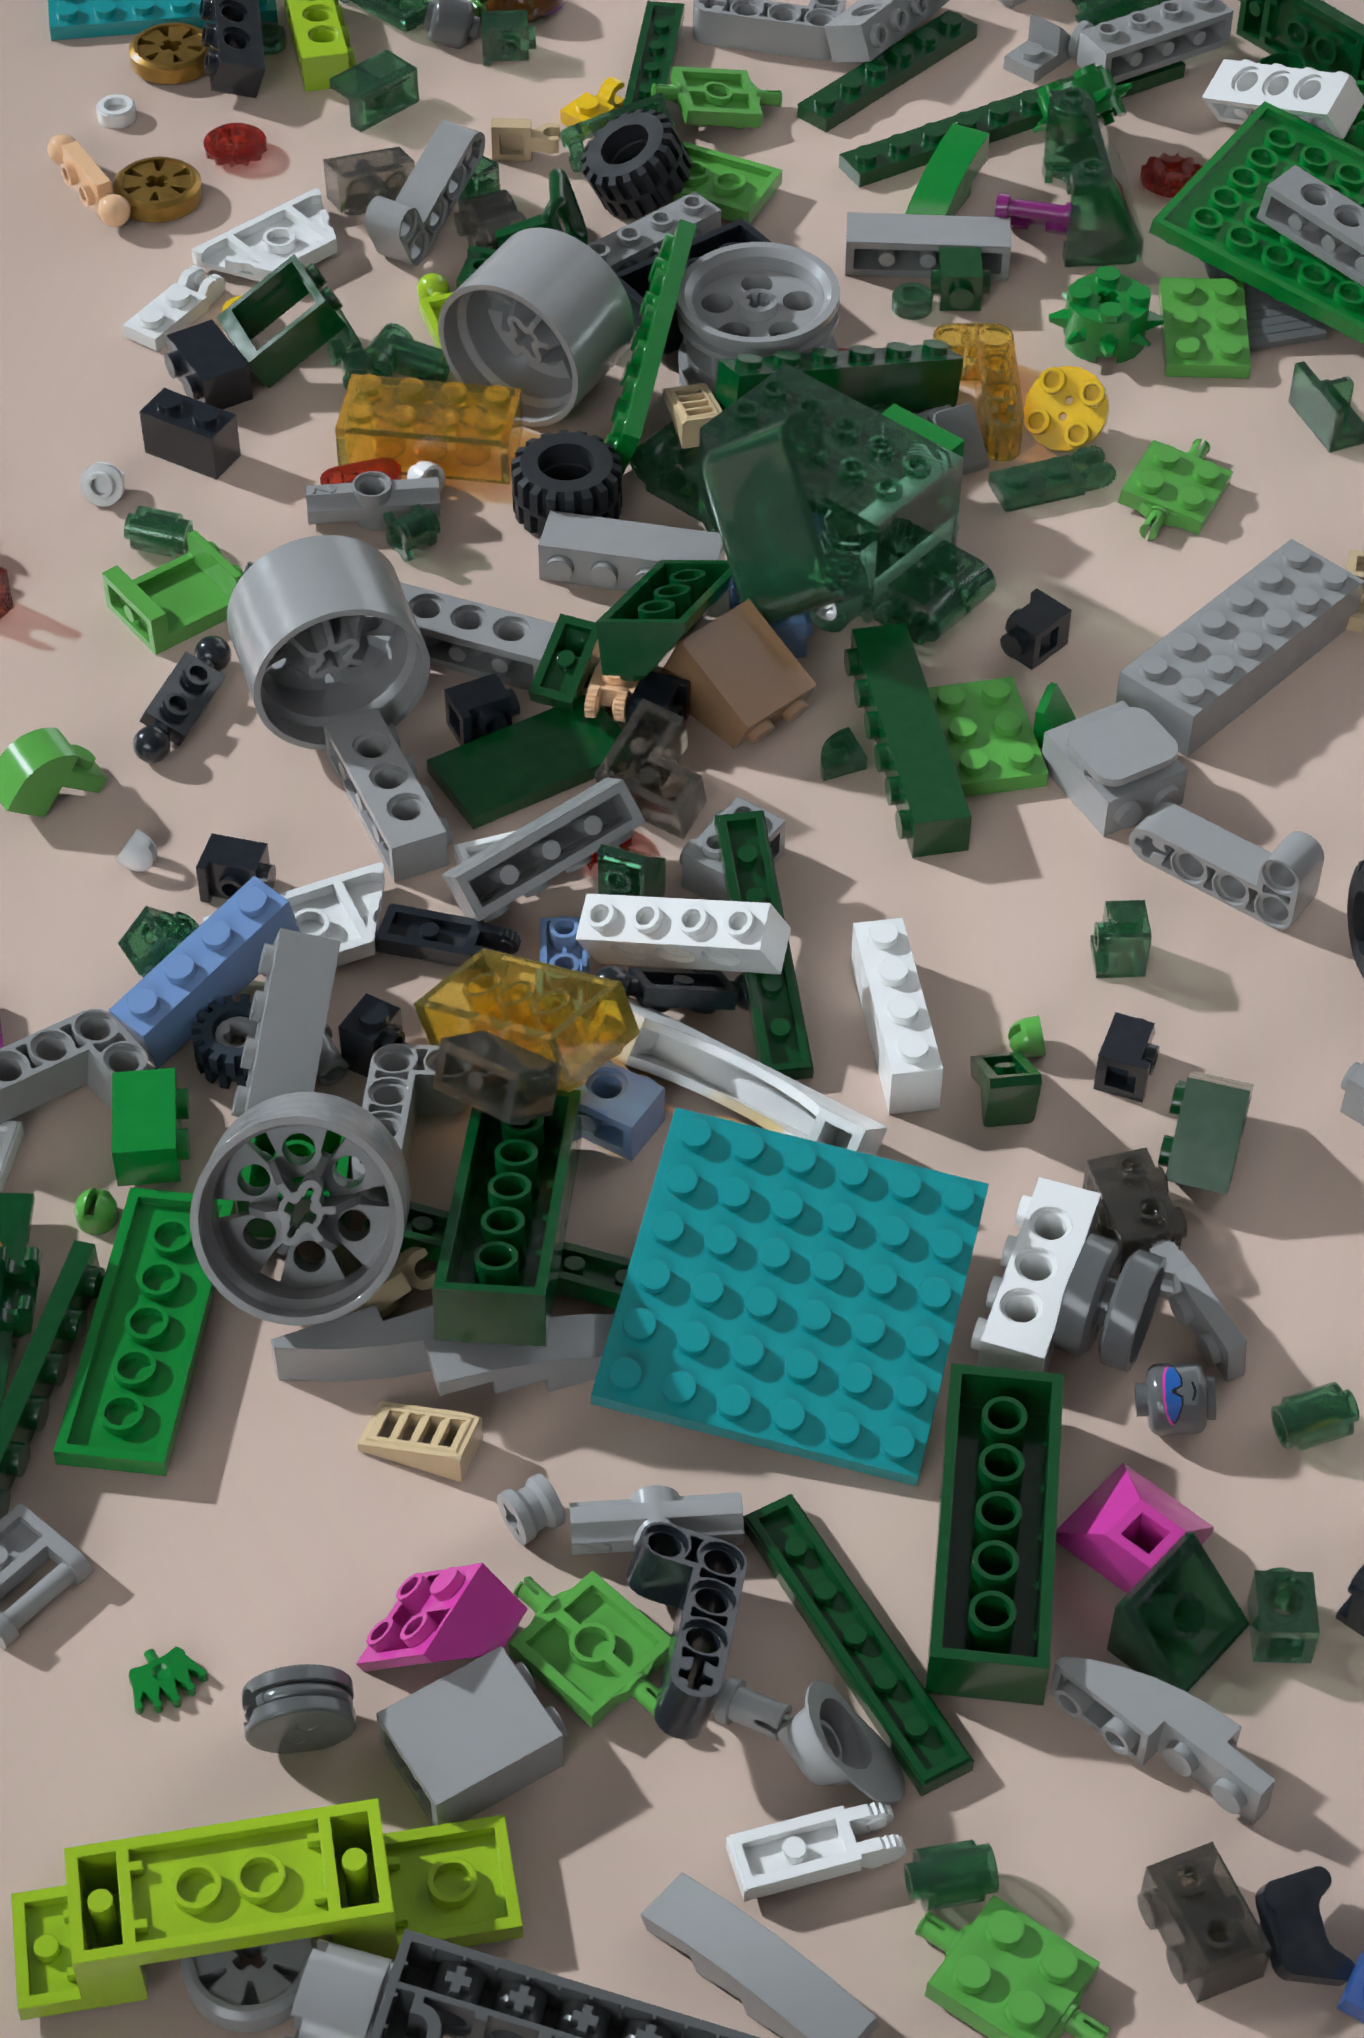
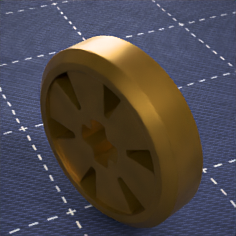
[129,23,207,85]
[113,157,203,223]

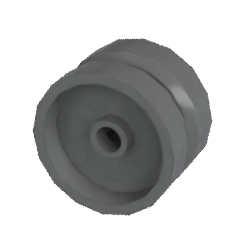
[1053,1233,1167,1372]

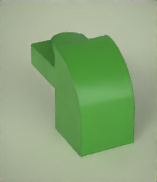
[0,728,108,817]

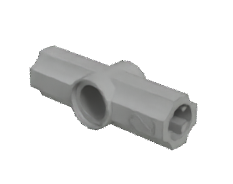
[305,471,441,531]
[569,1485,744,1555]

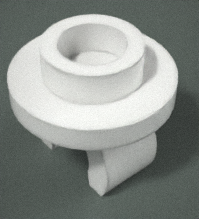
[80,462,125,506]

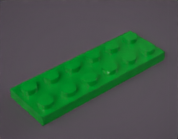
[605,219,697,476]
[53,1187,237,1476]

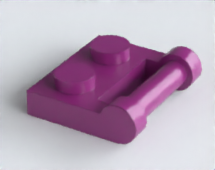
[995,193,1081,235]

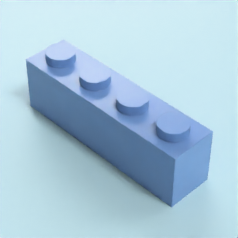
[109,875,300,1069]

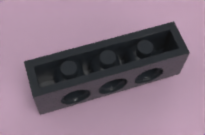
[199,0,266,98]

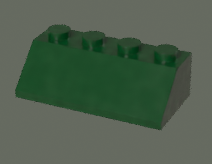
[596,560,747,681]

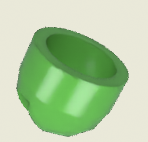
[1008,1015,1046,1058]
[74,1188,119,1235]

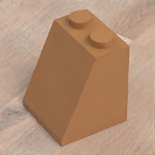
[660,599,817,749]

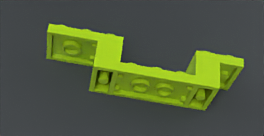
[11,1798,523,2021]

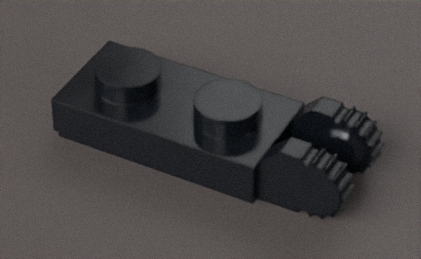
[375,903,522,978]

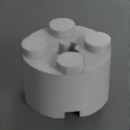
[285,1939,394,2038]

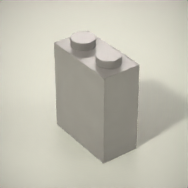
[376,1646,568,1826]

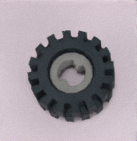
[191,994,258,1089]

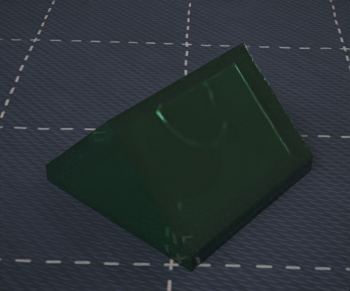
[1107,1532,1250,1693]

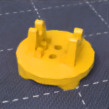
[1024,366,1110,453]

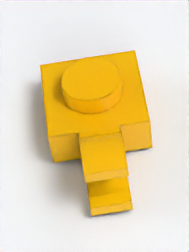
[560,76,625,138]

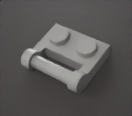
[0,1503,93,1649]

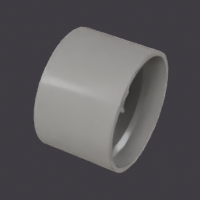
[438,228,634,427]
[227,535,430,750]
[190,1092,411,1326]

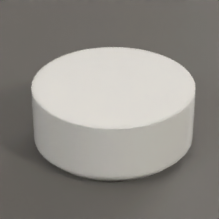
[96,94,137,129]

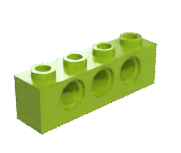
[283,0,356,92]

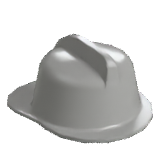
[778,1681,905,1805]

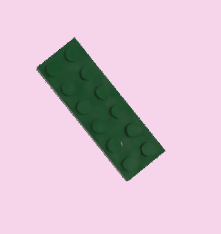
[433,1084,582,1347]
[925,1363,1064,1705]

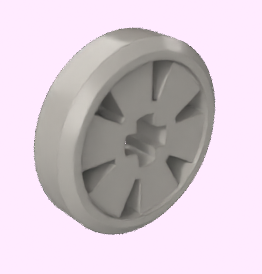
[181,1936,318,2032]

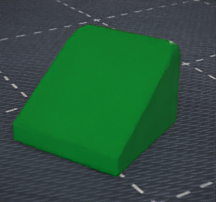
[1033,682,1076,748]

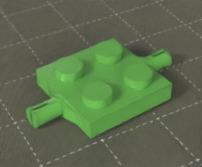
[651,66,782,129]
[1118,438,1233,540]
[509,1570,671,1728]
[915,1895,1111,2038]

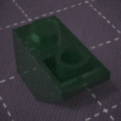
[598,844,666,897]

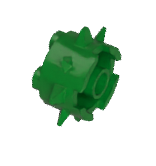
[1032,63,1132,146]
[1048,266,1164,363]

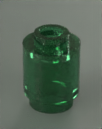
[124,505,193,558]
[1271,1381,1360,1451]
[904,1839,999,1912]

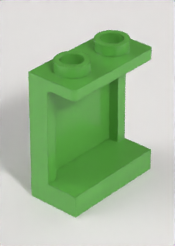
[102,530,244,655]

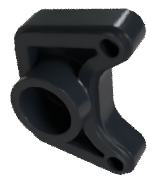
[1255,1866,1355,1986]

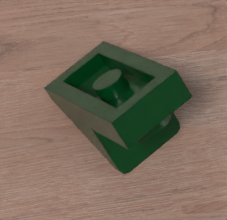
[528,613,600,712]
[970,1052,1042,1127]

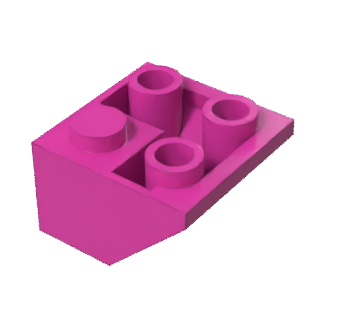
[1056,1462,1214,1606]
[356,1563,528,1672]

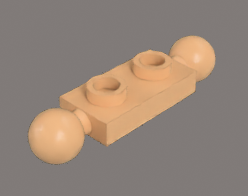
[48,134,131,227]

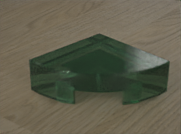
[820,727,868,781]

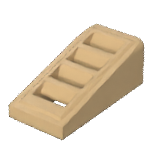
[663,383,725,449]
[358,1401,483,1483]

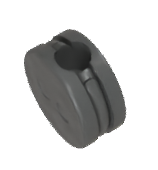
[242,1664,356,1754]

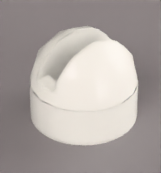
[407,460,446,493]
[115,829,158,871]

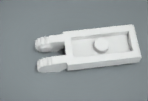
[122,265,226,352]
[726,1802,907,1902]

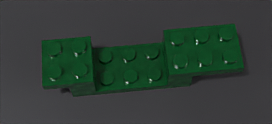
[1236,0,1364,81]

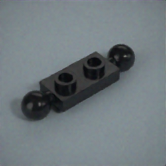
[133,636,232,763]
[592,965,749,1014]

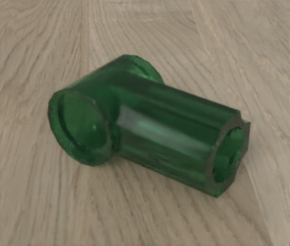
[361,323,450,387]

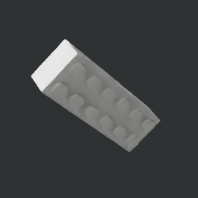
[1116,539,1364,757]

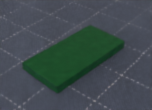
[427,694,638,829]

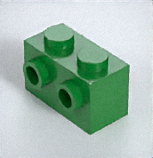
[112,1068,191,1186]

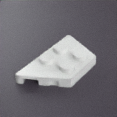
[191,188,337,282]
[203,862,385,967]

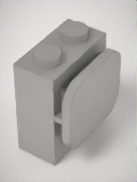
[1042,700,1188,837]

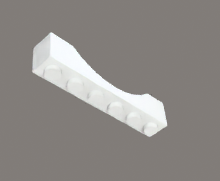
[583,996,888,1156]

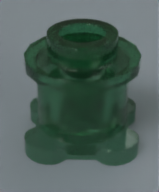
[383,504,441,563]

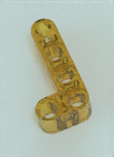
[933,323,1024,462]

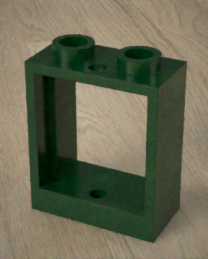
[216,254,347,389]

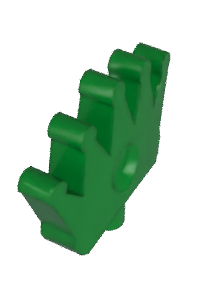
[129,1646,208,1715]

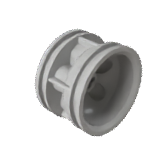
[677,242,840,428]

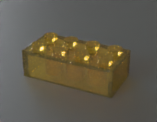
[335,374,523,484]
[413,948,640,1092]

